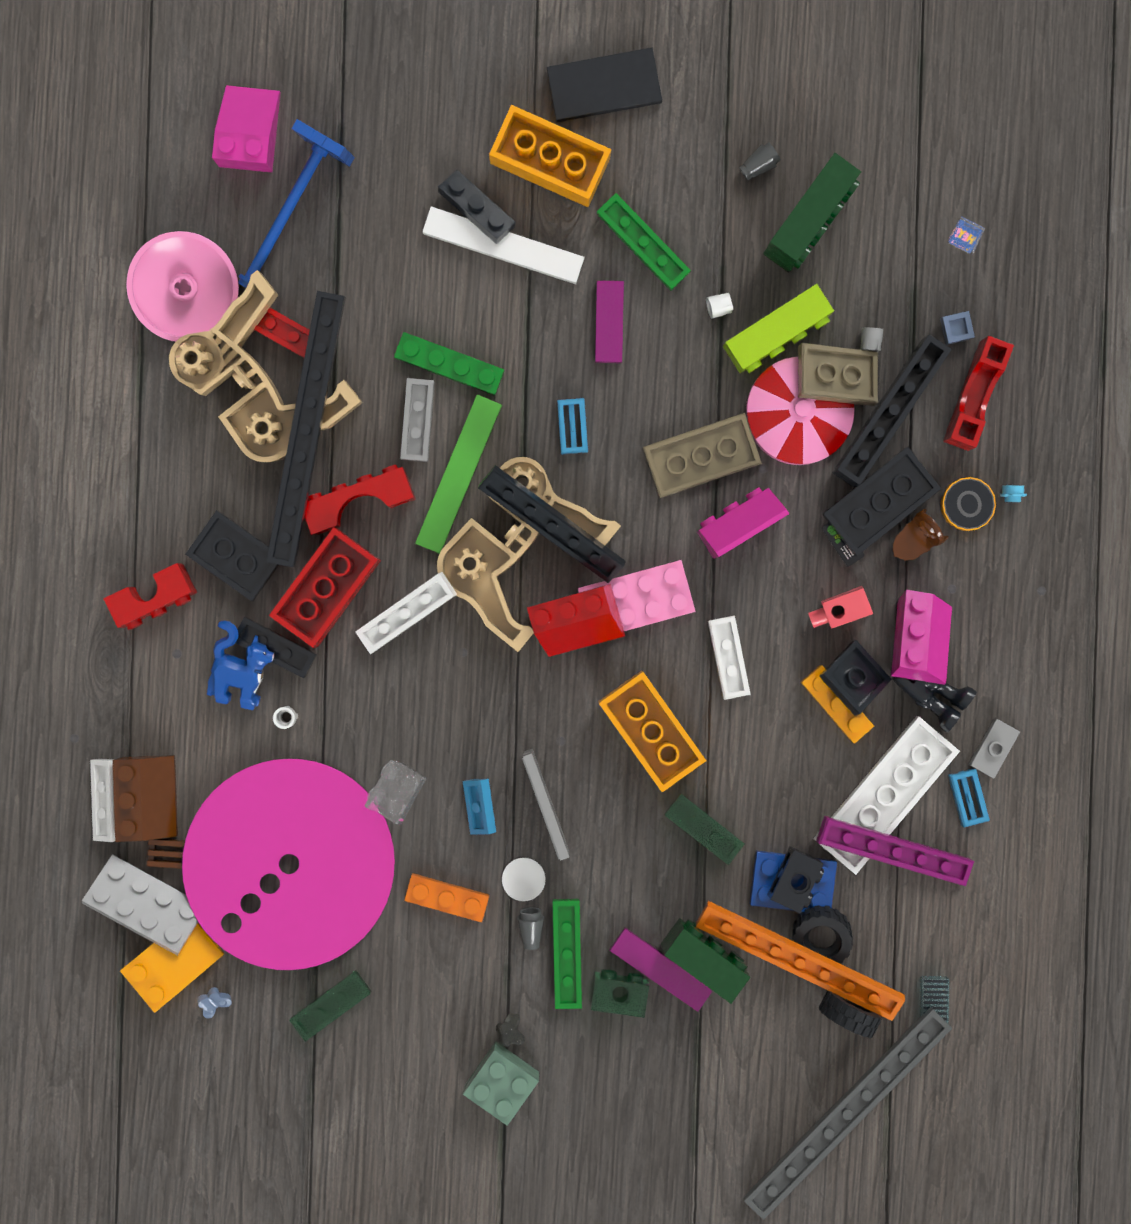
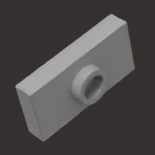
[968,718,1020,778]

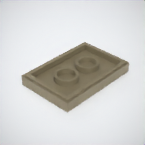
[798,343,878,406]

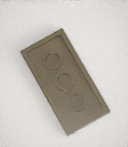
[643,413,762,499]

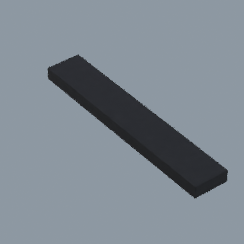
[478,465,626,583]

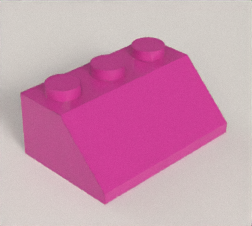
[697,487,789,559]
[891,590,952,685]

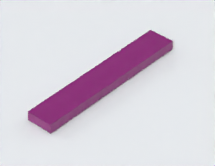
[816,816,974,886]

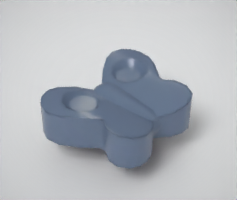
[197,987,232,1018]

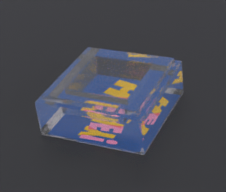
[947,216,985,254]

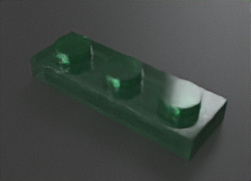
[664,793,745,865]
[289,970,372,1042]

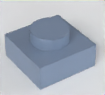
[940,311,975,345]

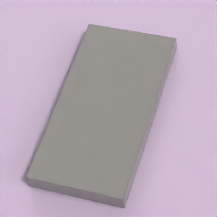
[522,749,569,861]

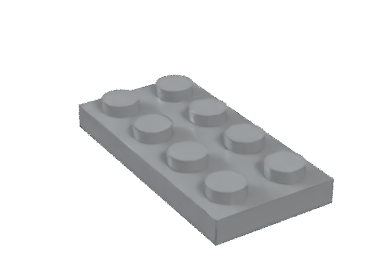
[82,854,198,956]

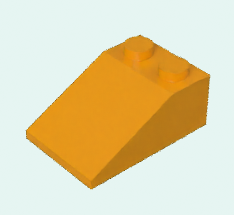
[120,922,225,1013]

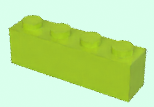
[723,284,834,373]

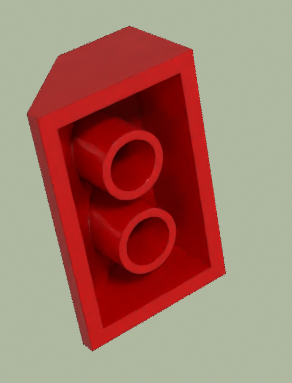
[527,584,625,657]

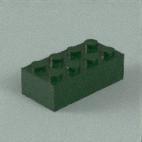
[763,153,861,273]

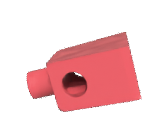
[808,586,873,629]

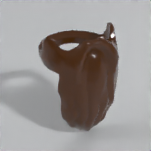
[892,509,949,561]

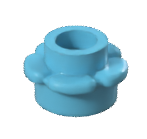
[1000,485,1027,502]

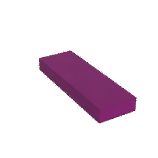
[595,281,624,363]

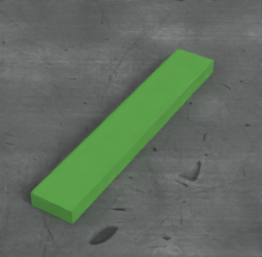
[415,395,502,554]

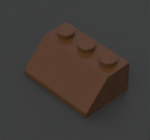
[113,755,178,842]

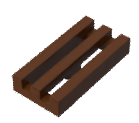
[147,839,185,869]

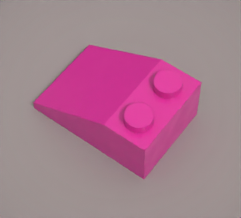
[212,85,281,173]

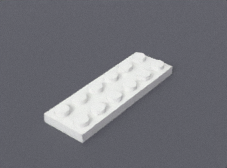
[813,716,960,875]

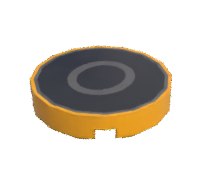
[940,477,996,531]

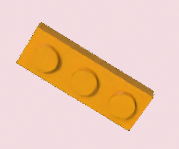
[801,665,874,744]

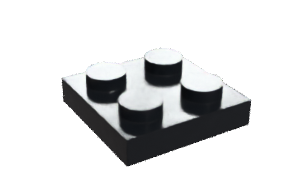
[819,640,892,716]

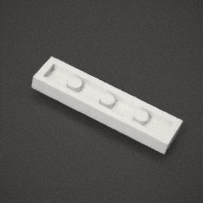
[356,572,457,654]

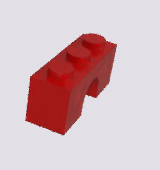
[103,563,197,630]

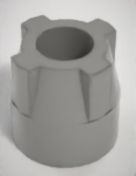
[860,327,883,352]

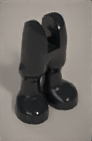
[892,676,977,732]

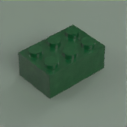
[661,918,751,1004]

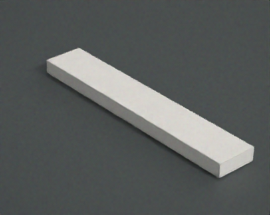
[423,207,584,284]

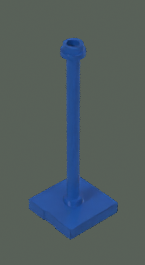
[238,119,355,288]

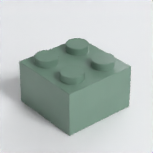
[463,1041,539,1126]

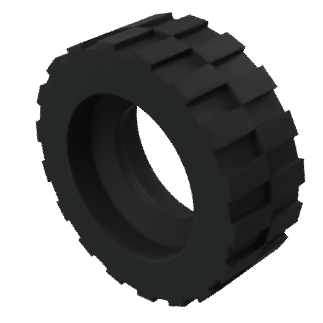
[792,905,853,964]
[818,990,883,1038]

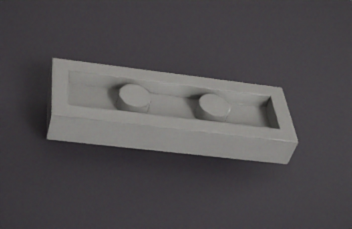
[400,378,435,462]

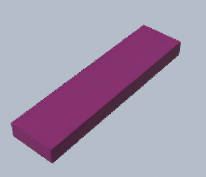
[610,927,712,1012]

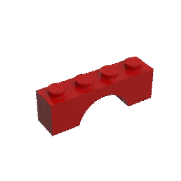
[943,336,1014,451]
[305,465,416,536]

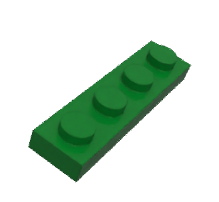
[596,193,691,291]
[394,332,505,396]
[553,899,582,1009]

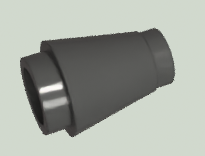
[739,142,781,181]
[517,907,544,950]

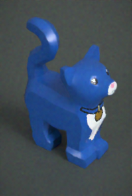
[207,621,274,710]

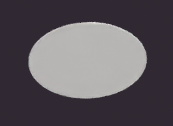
[502,858,545,901]

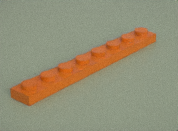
[696,901,905,1021]

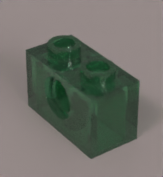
[590,969,649,1018]

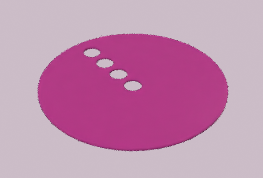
[182,759,395,970]

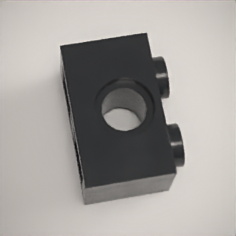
[767,846,824,913]

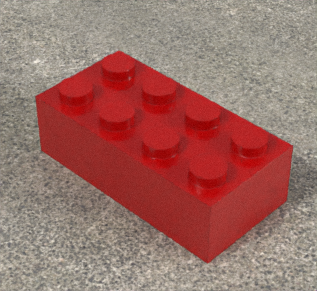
[269,527,381,648]

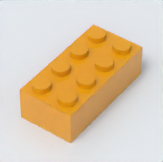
[489,105,611,207]
[598,670,706,792]

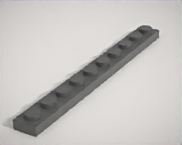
[743,1007,952,1220]

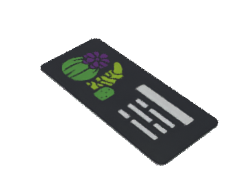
[822,523,864,567]

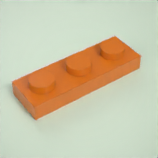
[404,873,489,922]

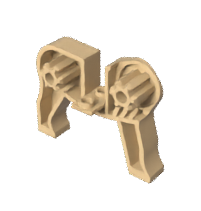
[169,270,363,462]
[437,457,621,652]

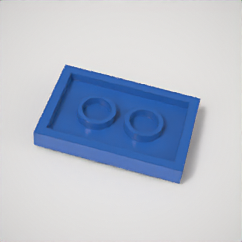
[749,850,837,912]

